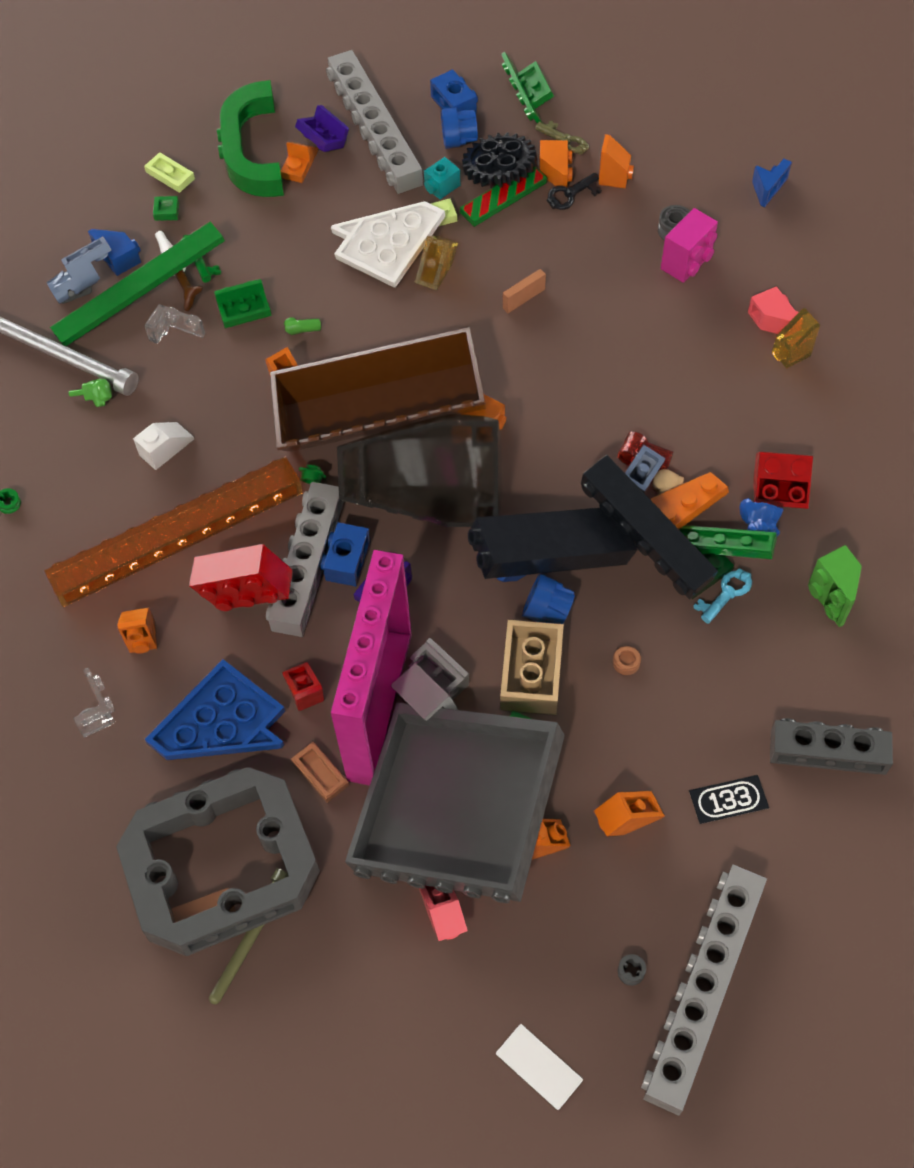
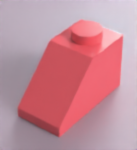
[419,885,468,941]

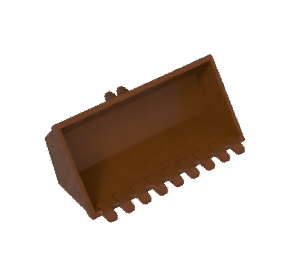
[270,327,486,452]

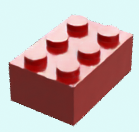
[189,544,293,611]

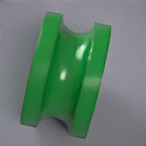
[0,488,21,514]

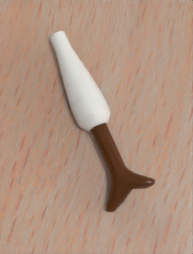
[155,231,203,311]

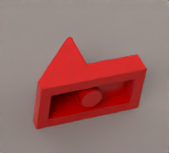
[282,662,324,711]

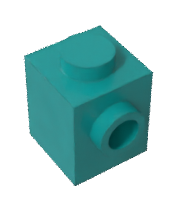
[424,157,461,200]

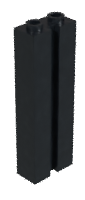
[467,508,638,579]

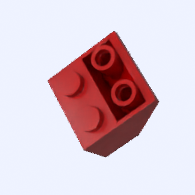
[754,452,813,509]

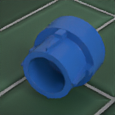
[441,107,478,149]
[522,574,575,624]

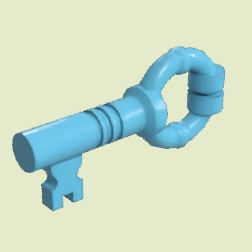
[693,568,752,624]

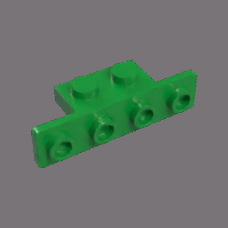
[501,52,554,123]

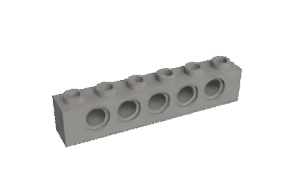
[266,482,344,637]

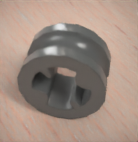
[617,954,646,986]

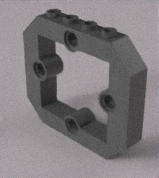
[116,767,320,956]

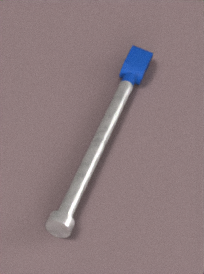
[0,317,139,396]

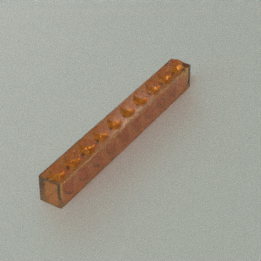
[44,457,303,608]

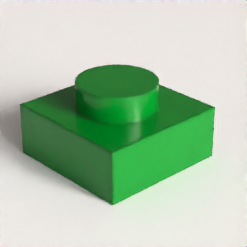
[153,196,179,221]

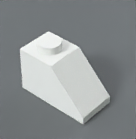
[133,422,194,470]

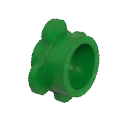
[298,465,326,484]

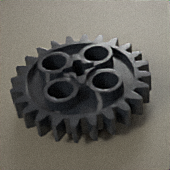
[462,132,537,188]

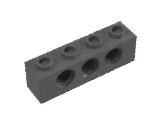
[770,718,893,775]

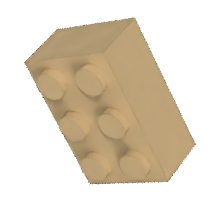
[500,620,564,715]

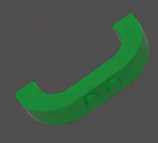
[217,80,284,197]

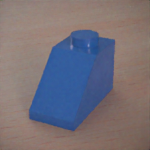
[88,229,141,276]

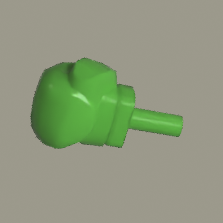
[69,378,112,407]

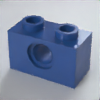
[430,69,478,113]
[320,522,370,587]

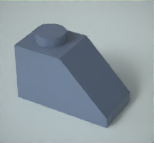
[625,445,665,493]

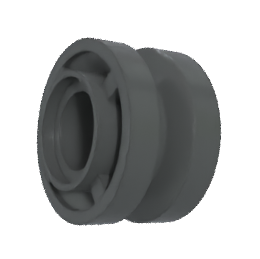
[658,205,690,240]

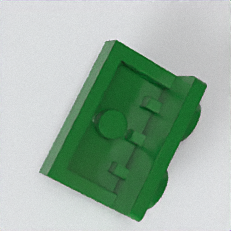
[214,279,272,328]

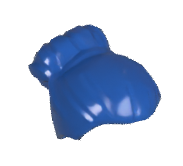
[739,498,784,537]

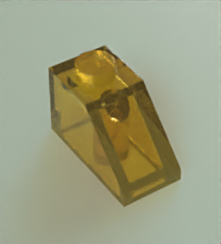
[414,235,458,290]
[772,308,820,369]

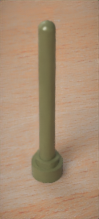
[209,868,289,1005]

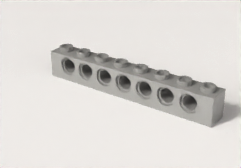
[326,50,423,194]
[641,865,767,1116]

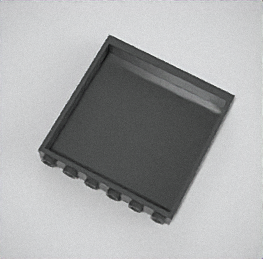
[345,703,565,903]

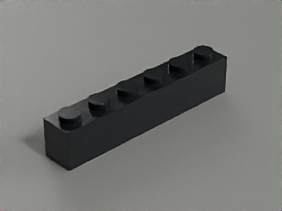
[581,455,718,600]

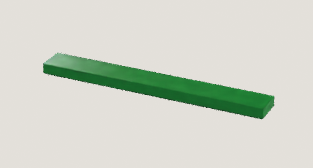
[50,221,225,346]

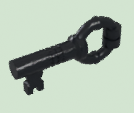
[546,173,602,210]

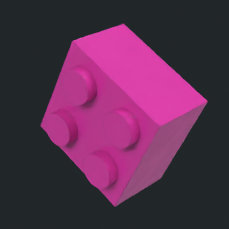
[660,208,718,283]

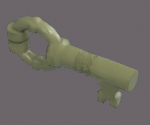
[536,120,589,155]

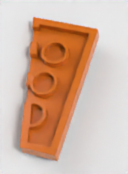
[650,472,729,529]

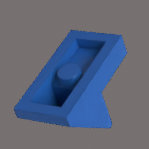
[752,158,792,207]

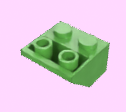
[808,545,862,627]

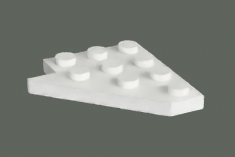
[331,201,445,288]

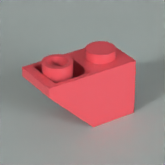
[748,286,803,338]

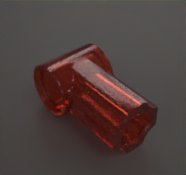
[617,432,673,471]

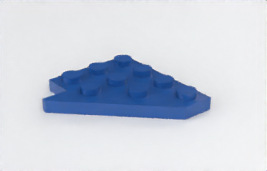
[145,659,285,760]

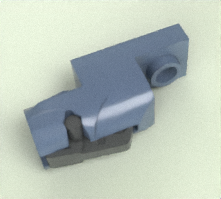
[46,236,112,304]

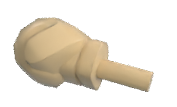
[652,469,684,495]

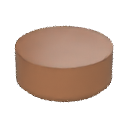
[613,646,641,675]

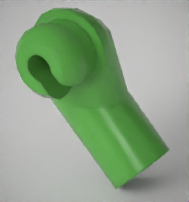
[284,317,321,335]

